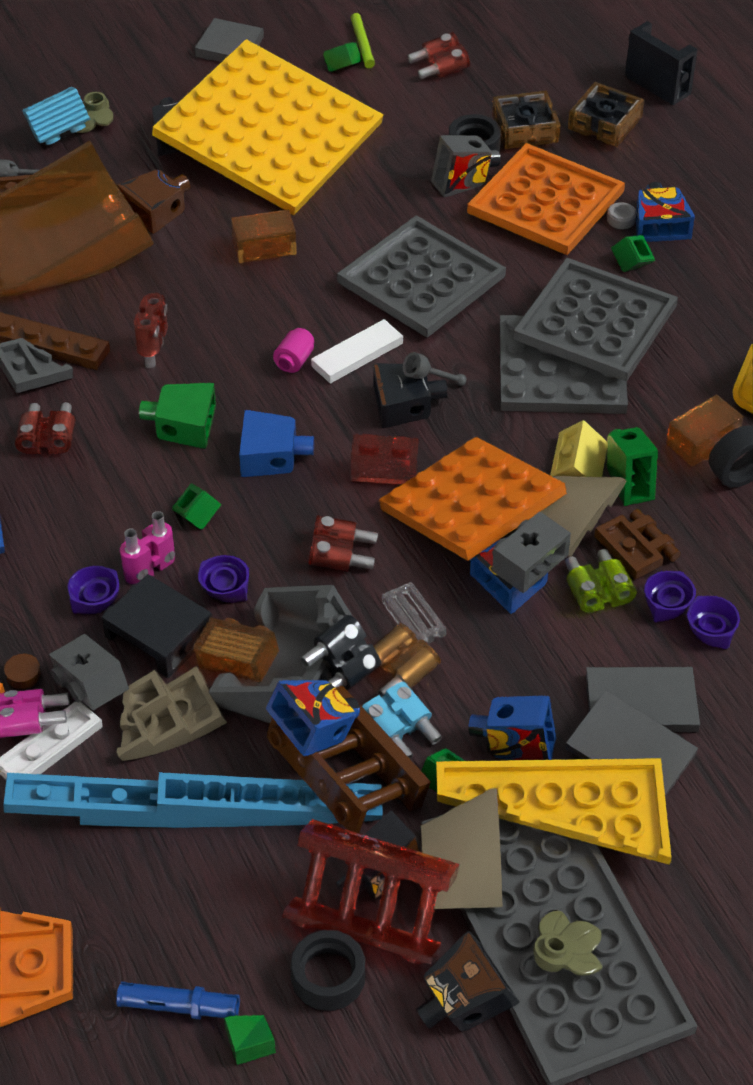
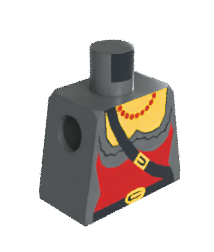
[431,135,501,197]

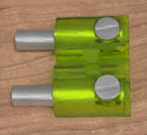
[565,549,637,612]

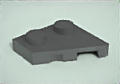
[0,338,73,393]

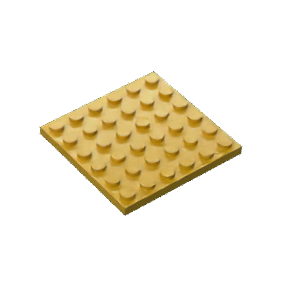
[152,39,384,215]

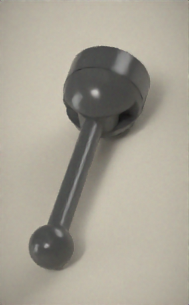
[0,159,67,177]
[403,352,467,386]

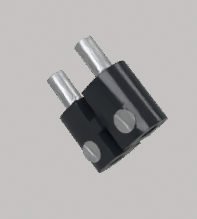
[300,615,381,690]

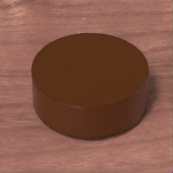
[4,653,41,689]

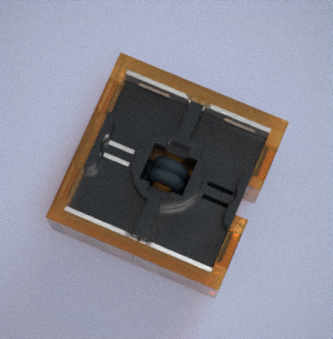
[568,82,644,147]
[492,90,561,149]

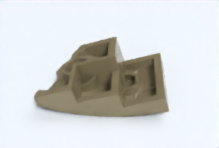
[517,476,627,557]
[117,666,227,761]
[420,788,502,909]

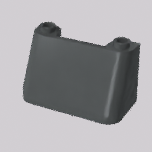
[209,585,352,723]

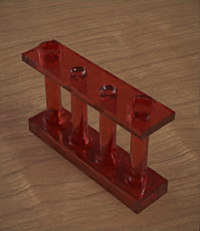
[282,819,460,964]

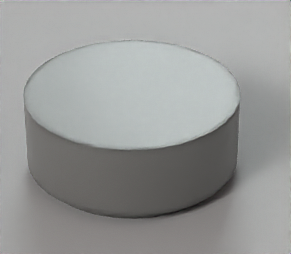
[607,202,637,229]

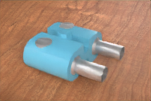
[362,681,442,759]

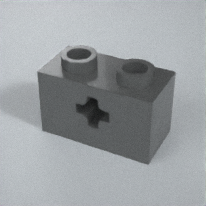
[492,511,571,593]
[49,634,129,710]

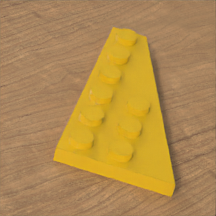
[436,758,672,865]

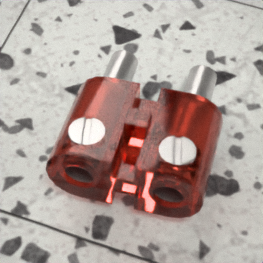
[407,32,470,79]
[134,293,168,368]
[15,402,76,454]
[308,515,378,572]

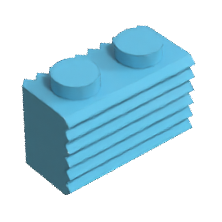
[22,87,91,145]

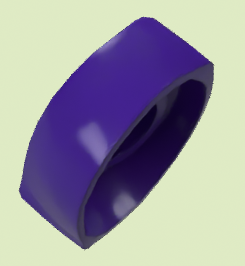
[198,555,249,603]
[68,566,120,614]
[644,571,696,622]
[687,596,740,649]

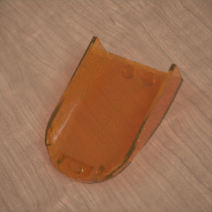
[0,140,154,296]

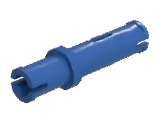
[116,981,240,1019]

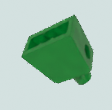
[139,383,216,449]
[607,427,658,506]

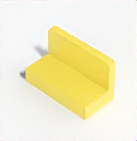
[550,420,608,477]

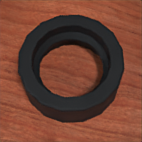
[449,114,501,152]
[708,425,753,488]
[290,930,365,1011]

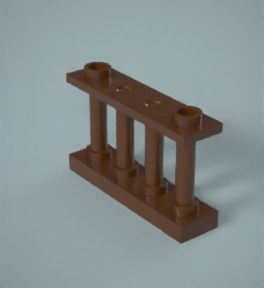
[266,685,431,837]

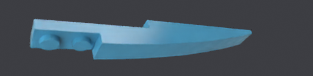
[4,772,383,828]

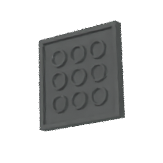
[337,215,506,338]
[513,258,678,382]
[500,315,628,414]

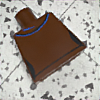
[117,170,191,234]

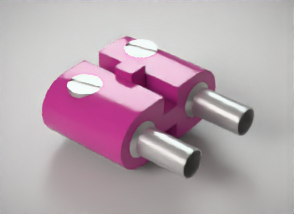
[120,511,175,584]
[0,689,70,738]

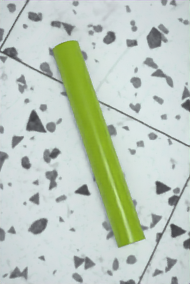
[350,13,375,68]

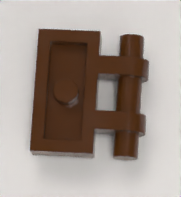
[594,509,681,580]

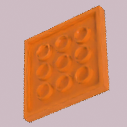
[467,143,625,255]
[379,437,567,561]

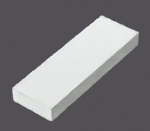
[311,319,403,384]
[0,701,103,779]

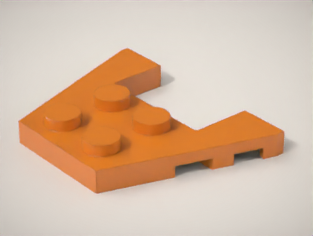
[0,908,73,1028]

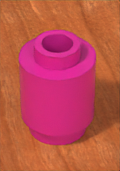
[273,328,314,373]

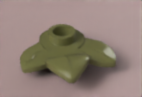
[77,92,114,133]
[533,911,602,976]

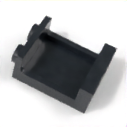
[625,21,698,105]
[102,574,214,679]

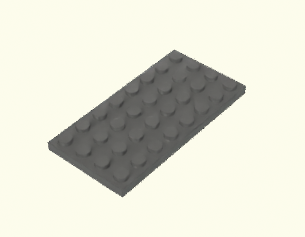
[421,815,697,1085]

